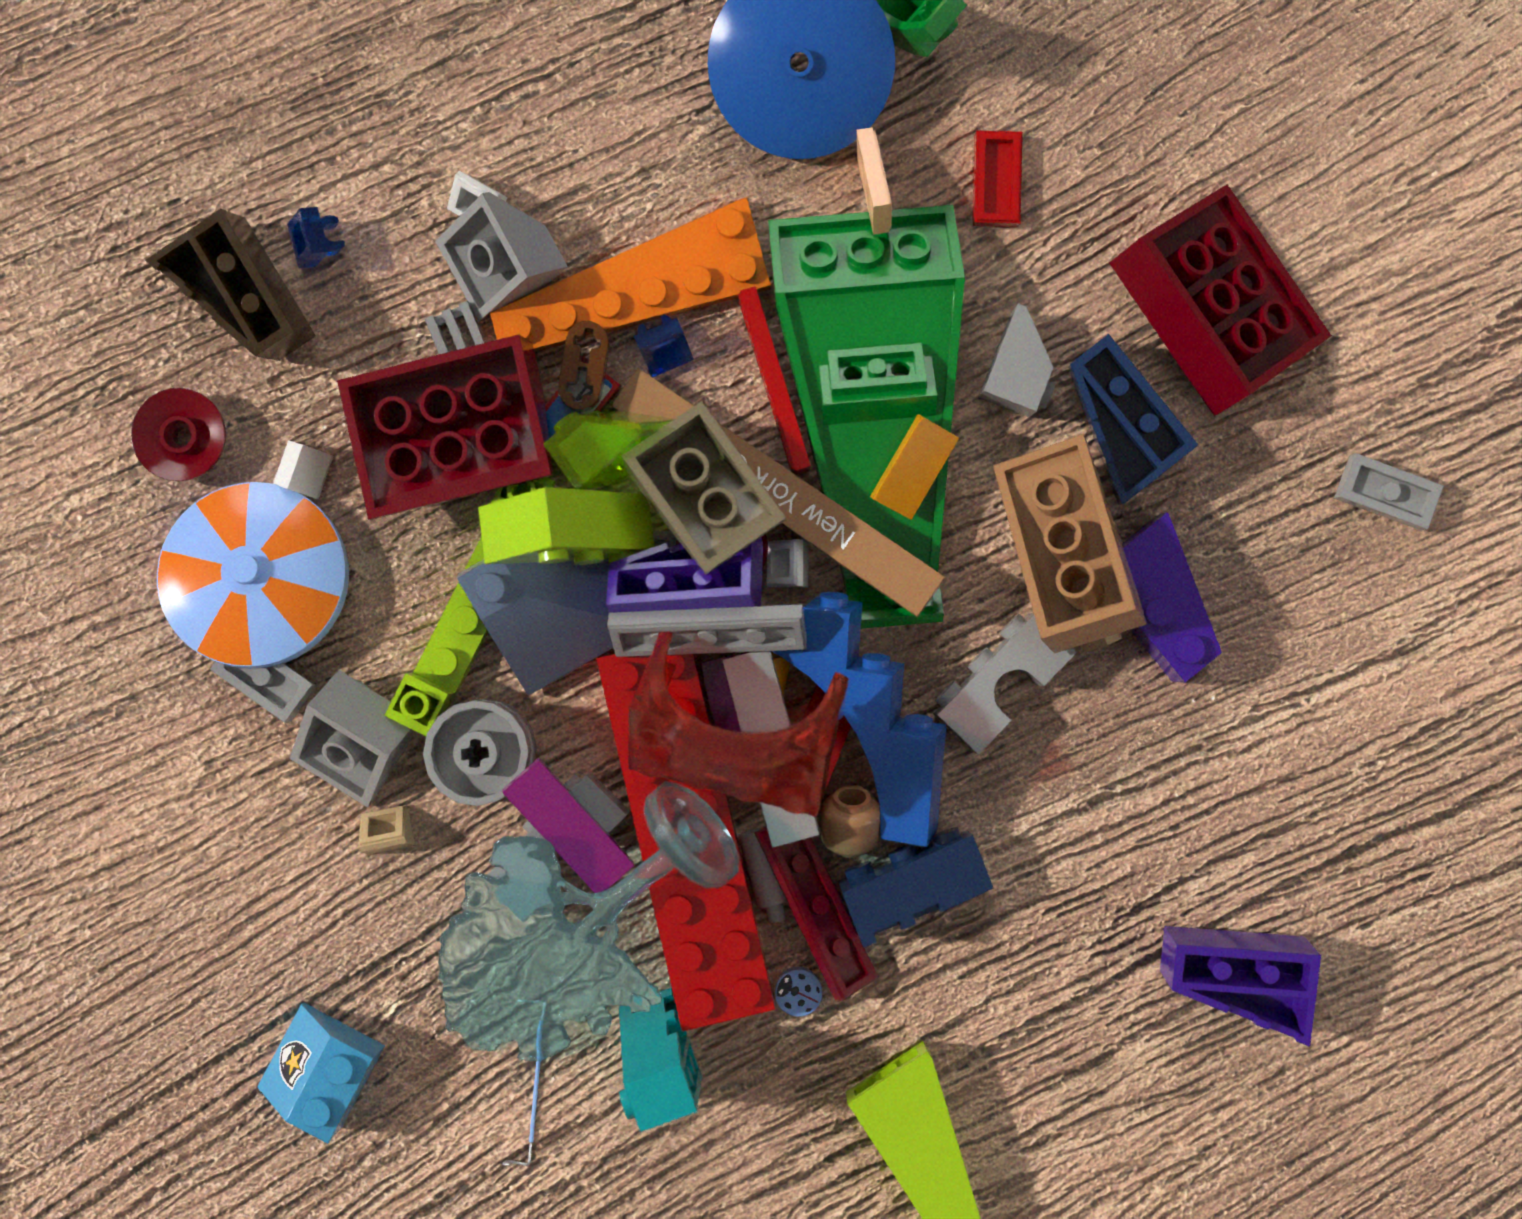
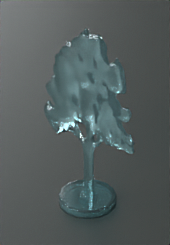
[438,781,739,1062]

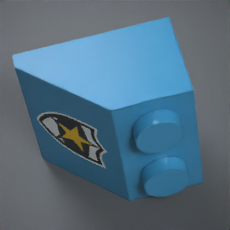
[257,1002,385,1144]

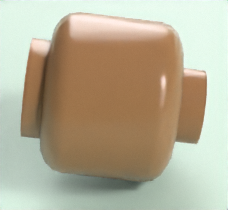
[821,786,881,858]

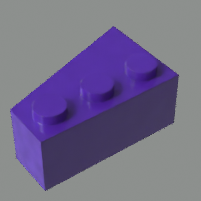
[1160,926,1321,1047]

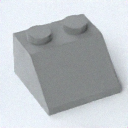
[289,670,414,807]

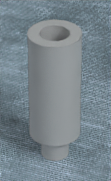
[739,827,787,923]

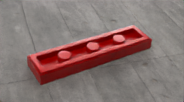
[738,286,811,475]

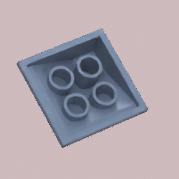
[457,559,613,696]

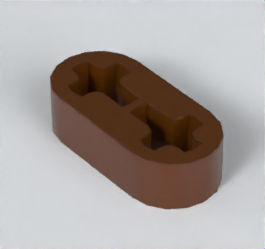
[558,321,610,412]

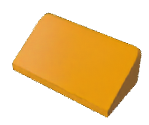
[870,414,959,520]

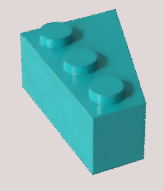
[619,988,702,1132]

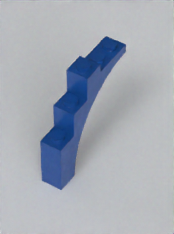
[771,592,946,847]

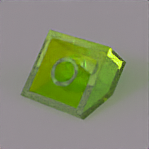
[543,410,674,490]

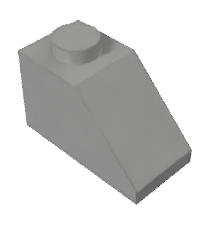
[978,303,1056,418]

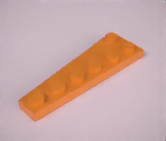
[490,197,771,352]

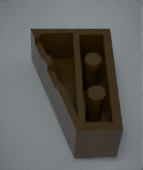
[145,209,316,361]

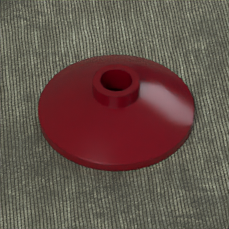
[131,388,226,482]

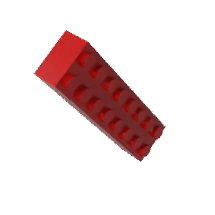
[596,654,775,1031]

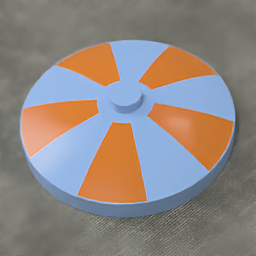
[157,482,349,669]

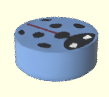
[775,967,822,1017]

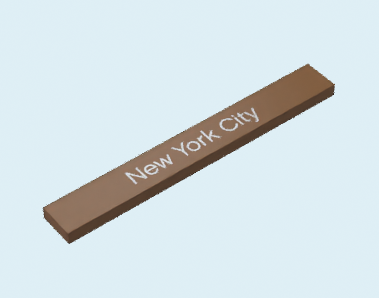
[611,368,945,618]

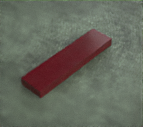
[754,825,879,1001]

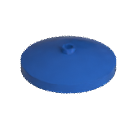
[708,0,896,159]

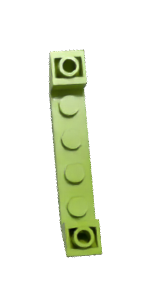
[384,477,555,736]

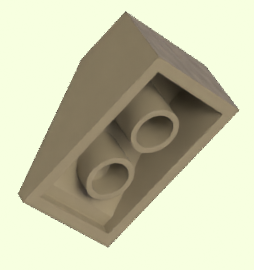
[621,401,786,575]

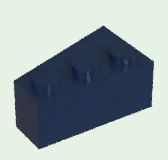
[1068,333,1198,505]
[838,827,994,948]

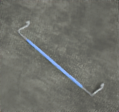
[503,992,545,1166]

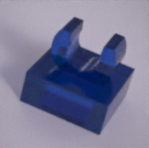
[287,207,345,269]
[634,314,694,378]

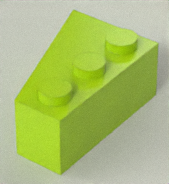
[478,487,655,565]

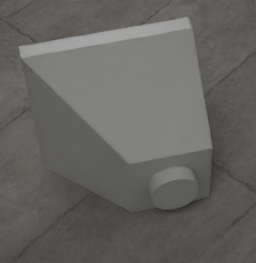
[435,192,568,322]

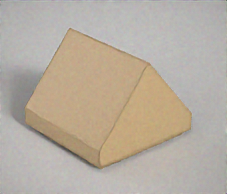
[358,805,415,855]

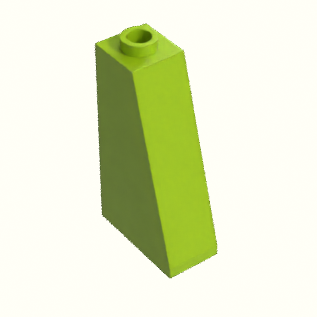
[845,1041,981,1219]

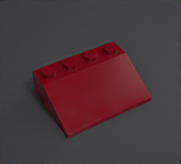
[1109,184,1332,417]
[337,334,553,520]

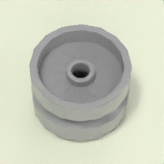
[423,699,537,806]

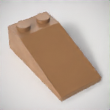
[993,434,1147,654]

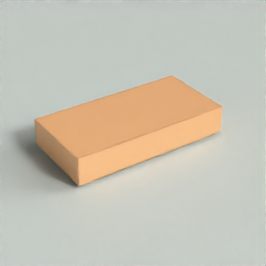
[856,127,892,235]

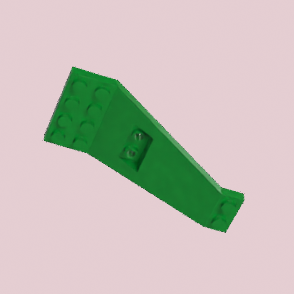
[768,205,965,629]

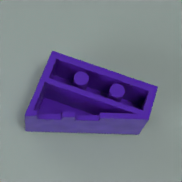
[1122,512,1222,683]
[606,537,763,613]

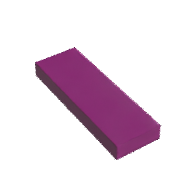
[502,758,634,897]

